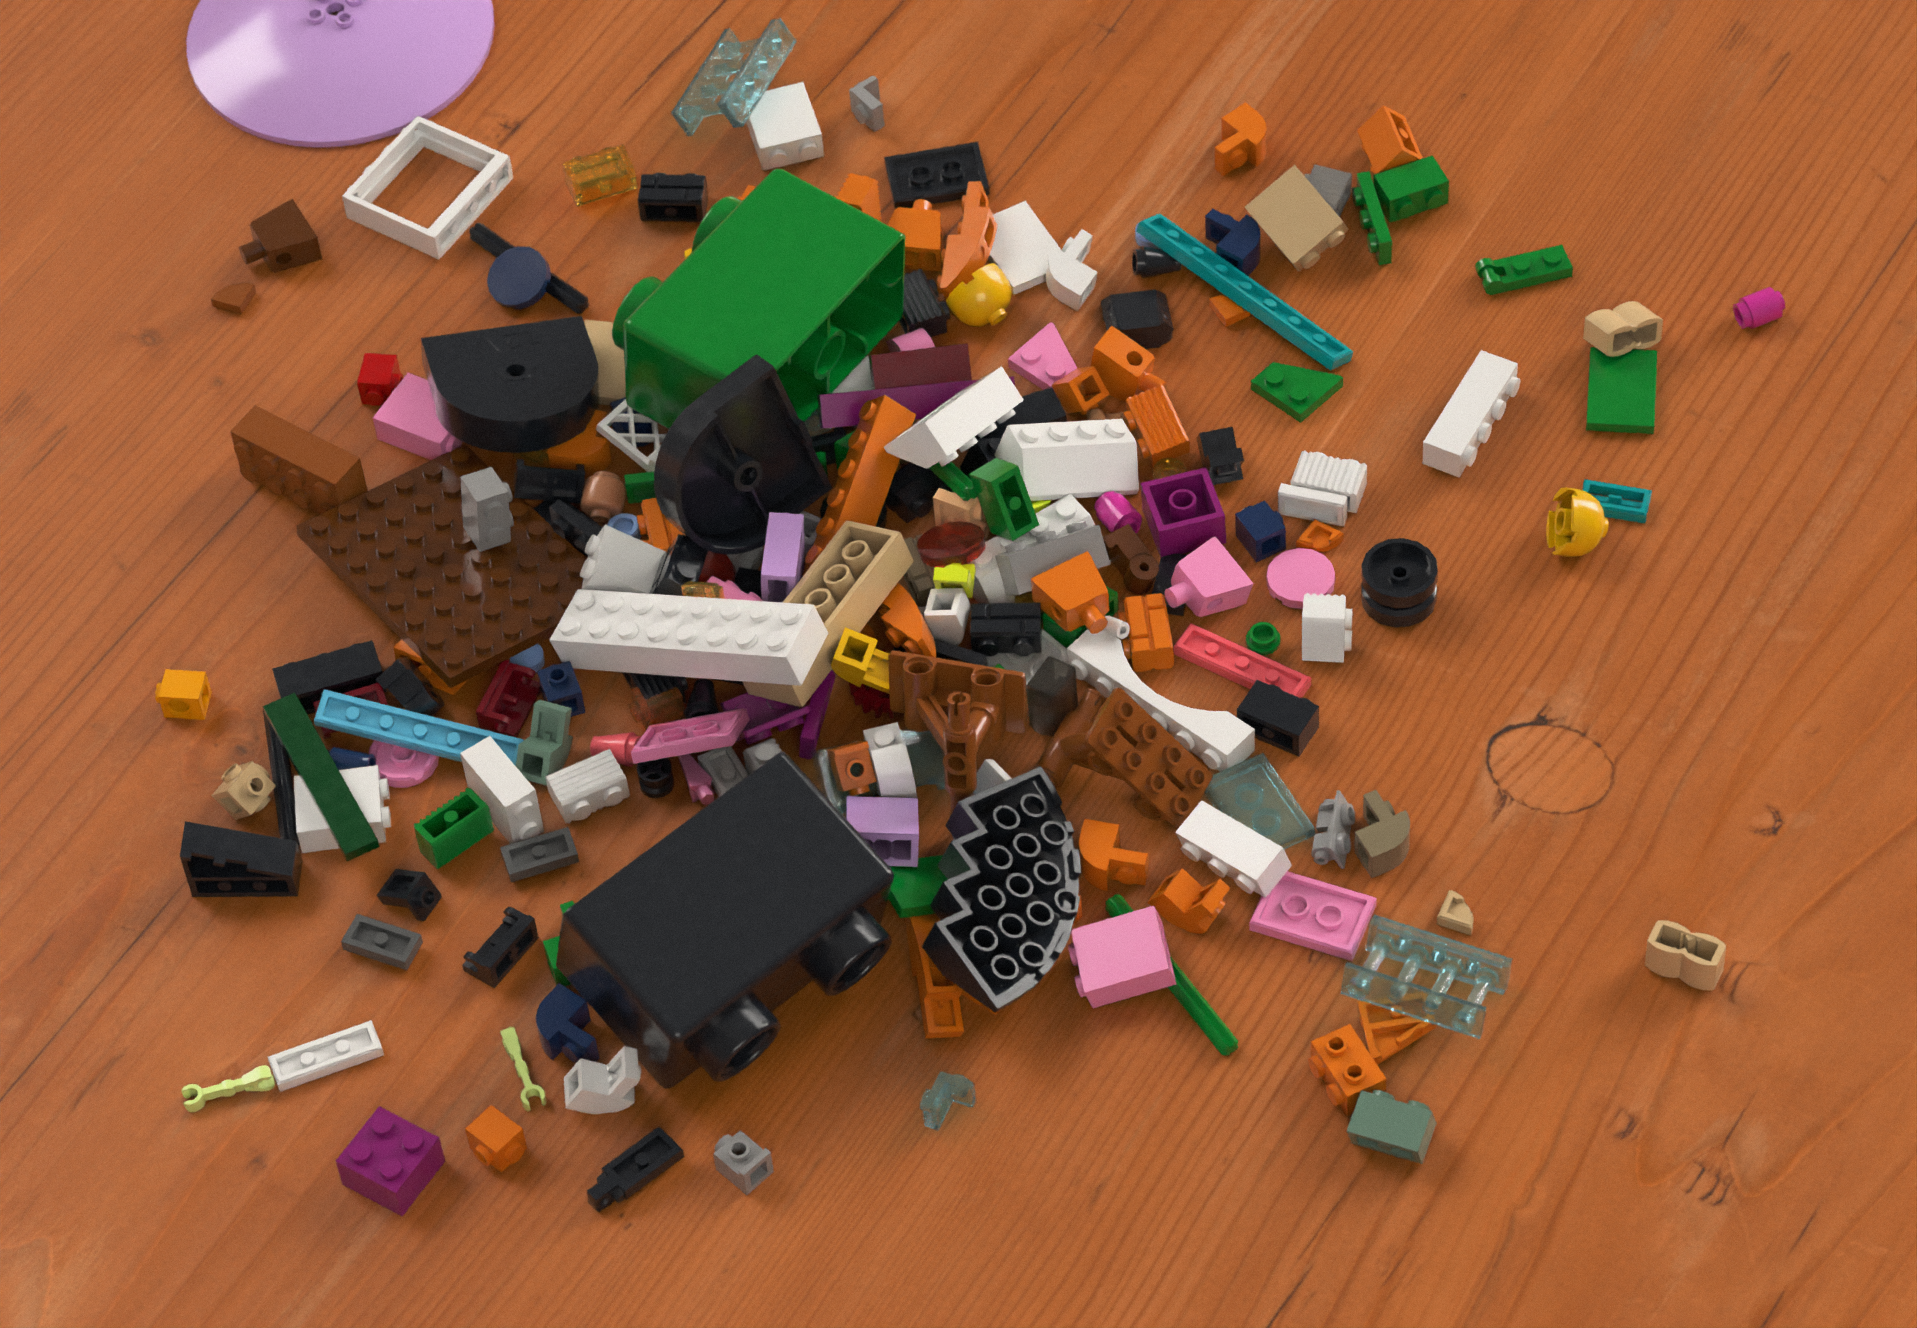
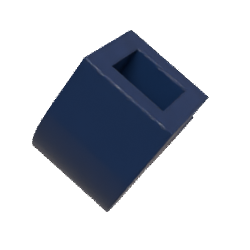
[1205,208,1261,276]
[536,983,600,1063]

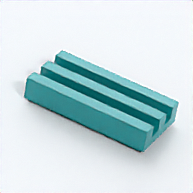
[1582,479,1652,524]

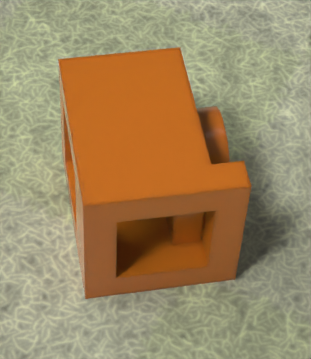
[827,740,877,796]

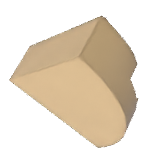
[1437,890,1473,935]

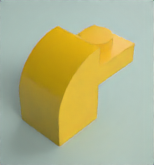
[831,627,890,694]

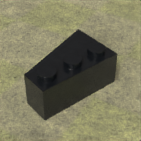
[180,821,303,897]

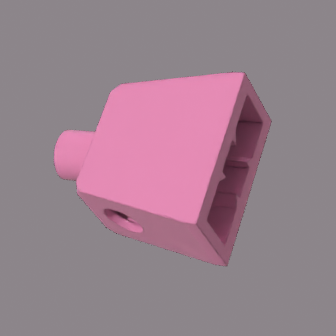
[1164,536,1253,617]

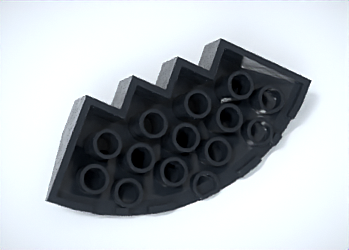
[922,766,1081,1013]

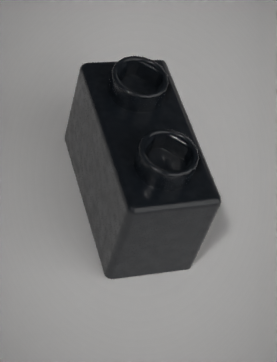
[556,752,894,1088]

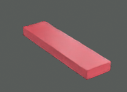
[1173,623,1311,698]

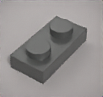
[500,827,579,883]
[341,914,423,970]

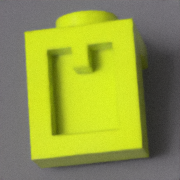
[933,562,976,598]

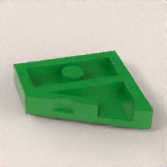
[1251,362,1343,423]

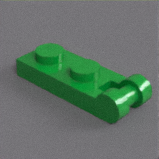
[1475,245,1573,295]

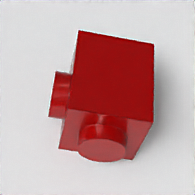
[357,353,403,406]

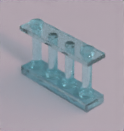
[671,18,797,136]
[1341,915,1513,1039]

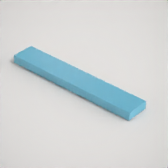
[314,689,524,766]

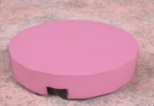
[1266,548,1335,609]
[369,740,439,788]

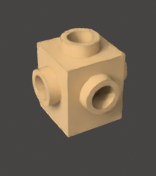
[212,761,276,820]

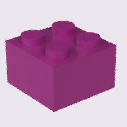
[1141,467,1226,558]
[335,1106,445,1216]

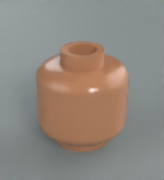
[580,471,626,524]

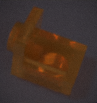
[629,687,685,730]

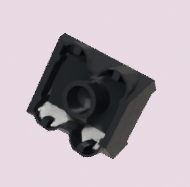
[1101,289,1174,349]

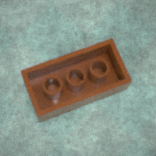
[230,405,368,514]

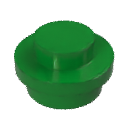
[1246,622,1281,655]

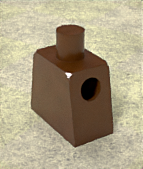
[239,199,322,273]

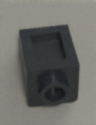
[376,869,442,921]

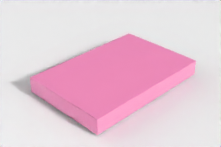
[630,708,750,764]
[1249,871,1377,961]

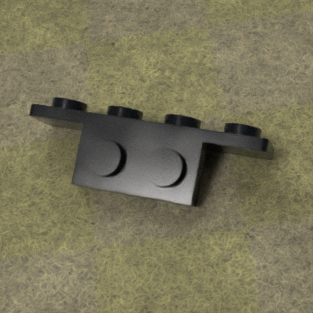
[534,500,603,557]

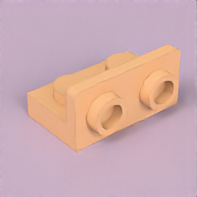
[933,488,990,545]

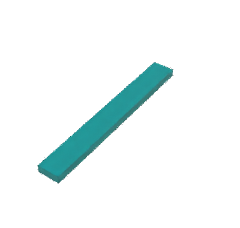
[1136,213,1354,371]

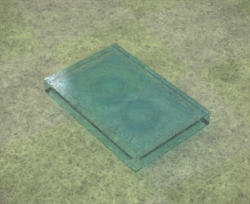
[1204,753,1315,849]

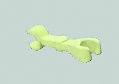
[500,1027,546,1111]
[182,1065,275,1112]

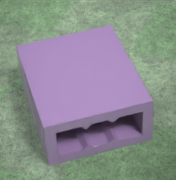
[761,512,805,603]
[846,796,919,867]

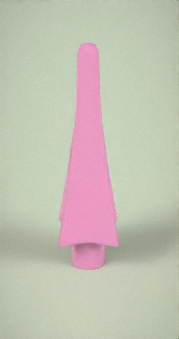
[677,754,715,805]

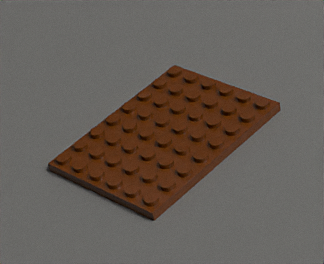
[297,444,586,688]

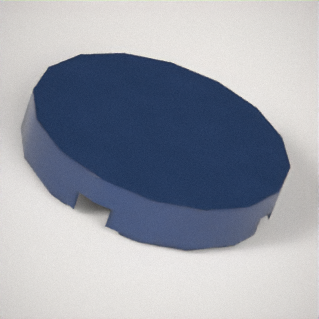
[487,246,551,310]

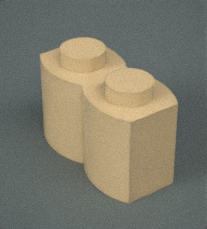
[1583,301,1663,357]
[1645,920,1726,990]

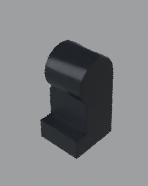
[375,656,445,716]

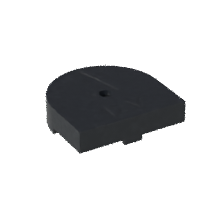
[421,316,599,453]
[654,354,832,554]

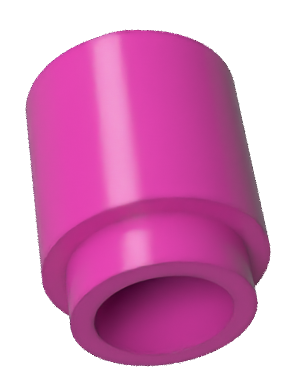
[1733,287,1785,329]
[1095,491,1142,534]

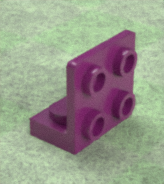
[720,692,811,745]

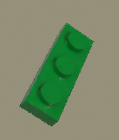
[1352,171,1392,265]

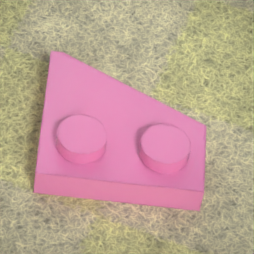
[1008,322,1077,399]

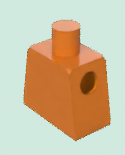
[888,199,943,272]
[1091,326,1166,402]
[1031,551,1109,634]

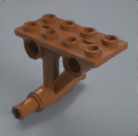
[888,650,1026,816]
[1034,687,1213,829]

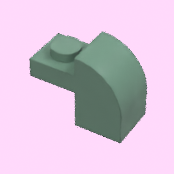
[516,700,573,786]

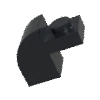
[1197,427,1244,485]

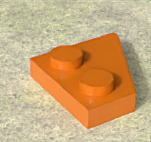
[1357,989,1437,1065]

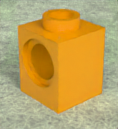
[155,669,212,720]

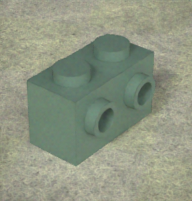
[1347,1090,1437,1164]

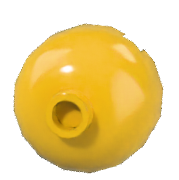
[946,263,1012,326]
[1546,487,1608,557]

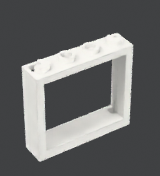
[342,115,513,259]

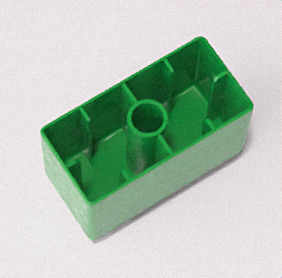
[612,168,905,429]

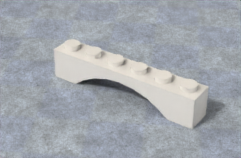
[1067,629,1255,776]

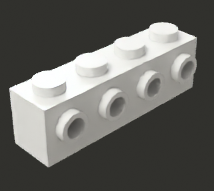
[1423,350,1521,477]

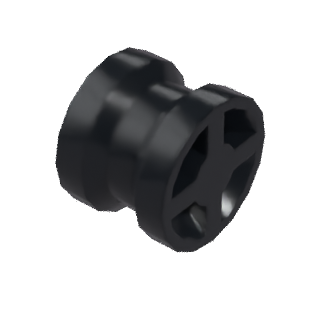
[637,758,675,798]

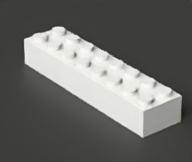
[549,589,828,686]

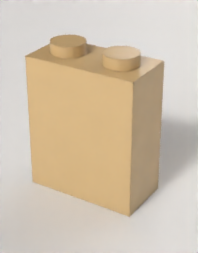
[1245,165,1349,271]

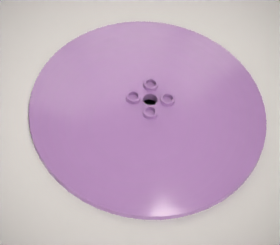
[187,0,495,147]

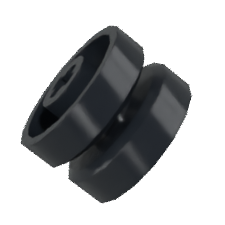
[1361,538,1438,628]

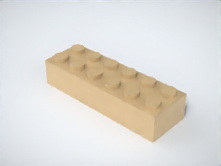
[742,520,914,708]

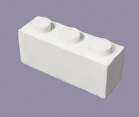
[1175,800,1292,898]

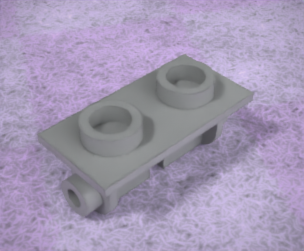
[1311,790,1355,869]

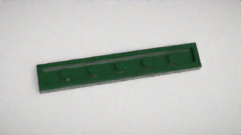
[263,692,380,861]

